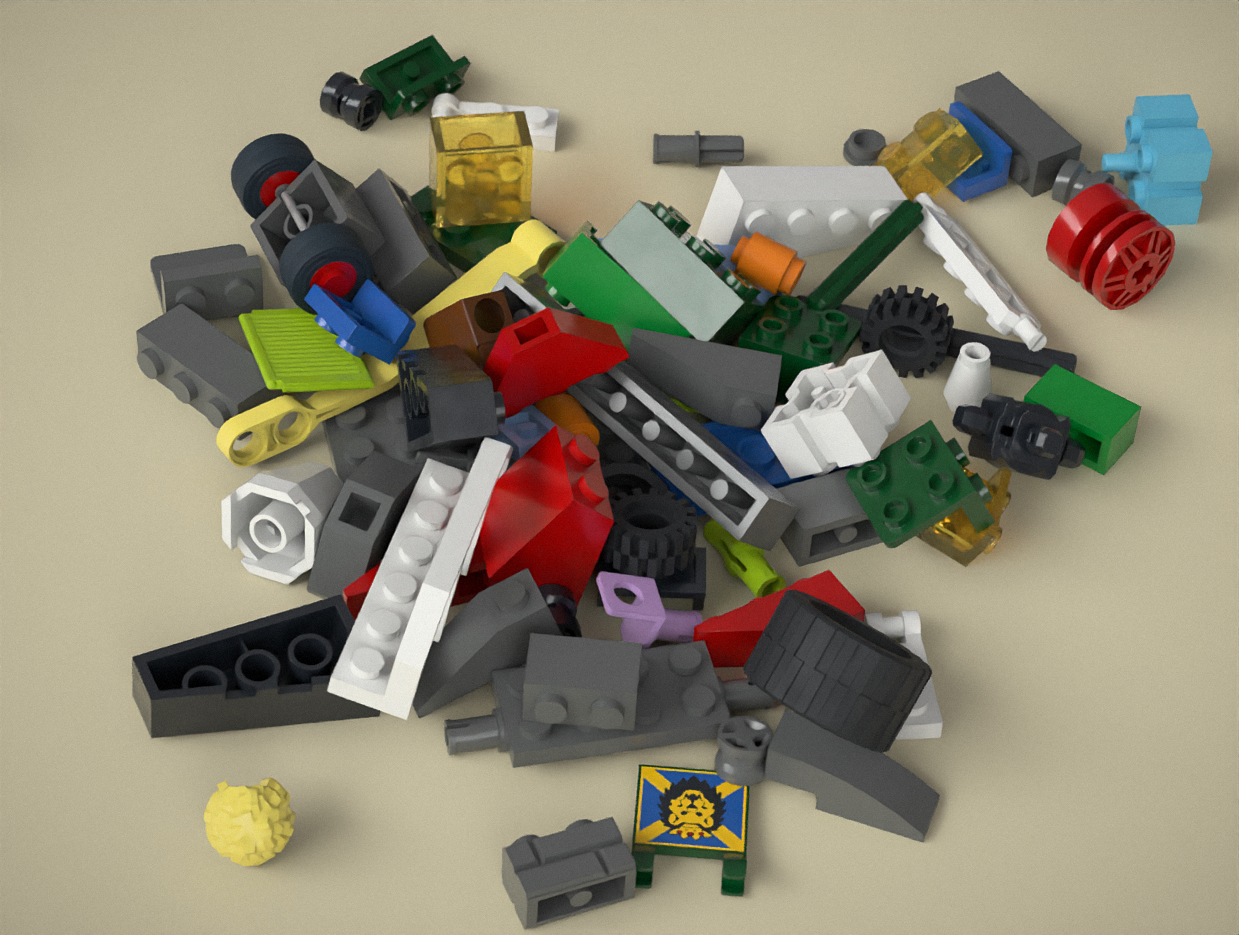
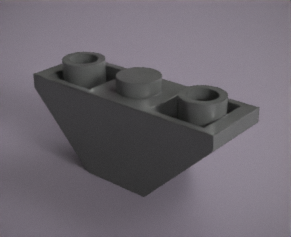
[307,451,422,599]

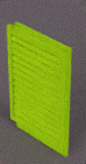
[238,308,374,393]

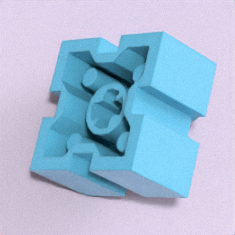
[1102,94,1213,226]

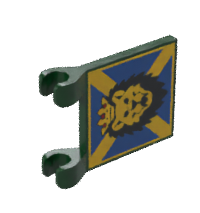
[631,764,750,897]

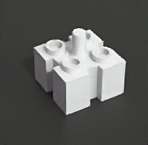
[761,350,912,479]

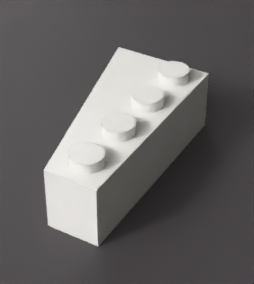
[696,166,908,258]

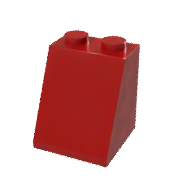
[480,425,614,607]

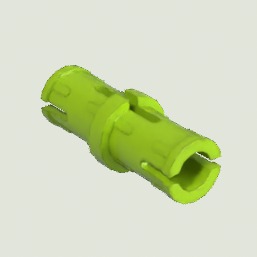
[703,518,786,598]

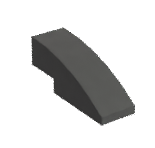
[764,709,940,843]

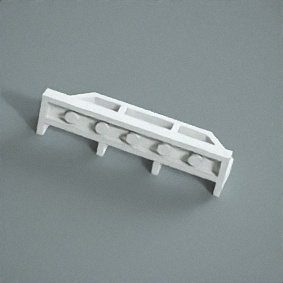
[327,437,513,720]

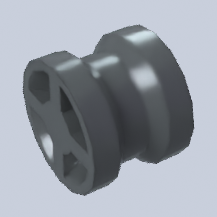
[714,716,773,786]

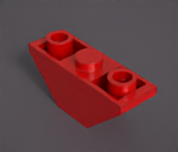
[483,307,630,418]

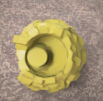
[203,777,296,866]

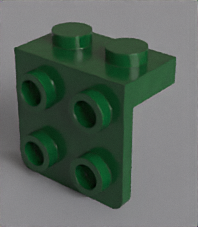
[738,295,862,404]
[846,420,996,548]

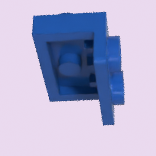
[909,101,1012,202]
[304,279,416,365]

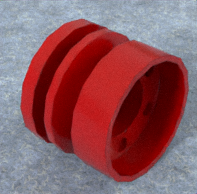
[1046,183,1176,310]

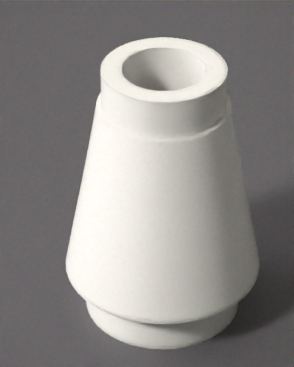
[944,342,993,413]

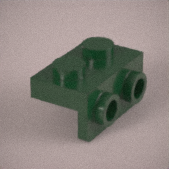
[359,34,471,120]

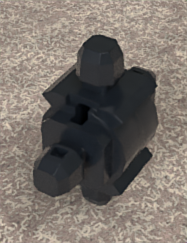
[952,393,1085,480]

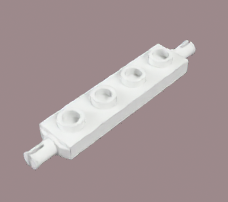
[913,192,1047,352]

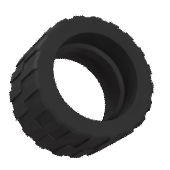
[743,589,932,753]

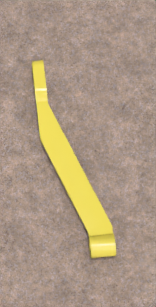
[216,219,566,467]

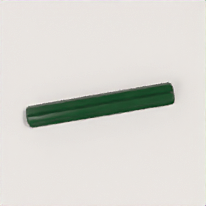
[806,200,924,310]

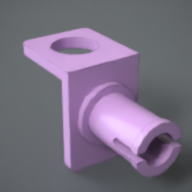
[596,572,703,649]

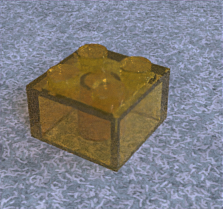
[429,111,533,228]

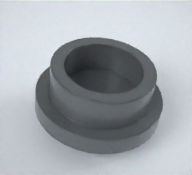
[843,129,889,166]

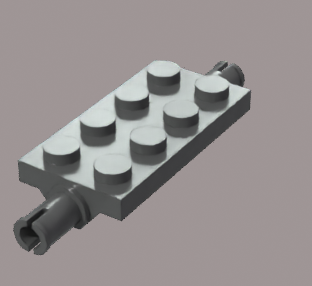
[444,640,774,768]

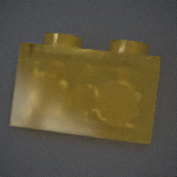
[872,108,983,202]
[916,466,1012,567]

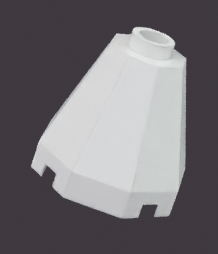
[221,462,344,585]

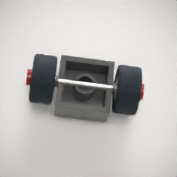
[231,133,386,315]

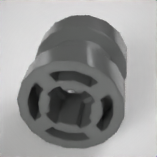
[1052,158,1115,205]

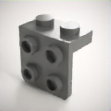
[150,244,264,321]

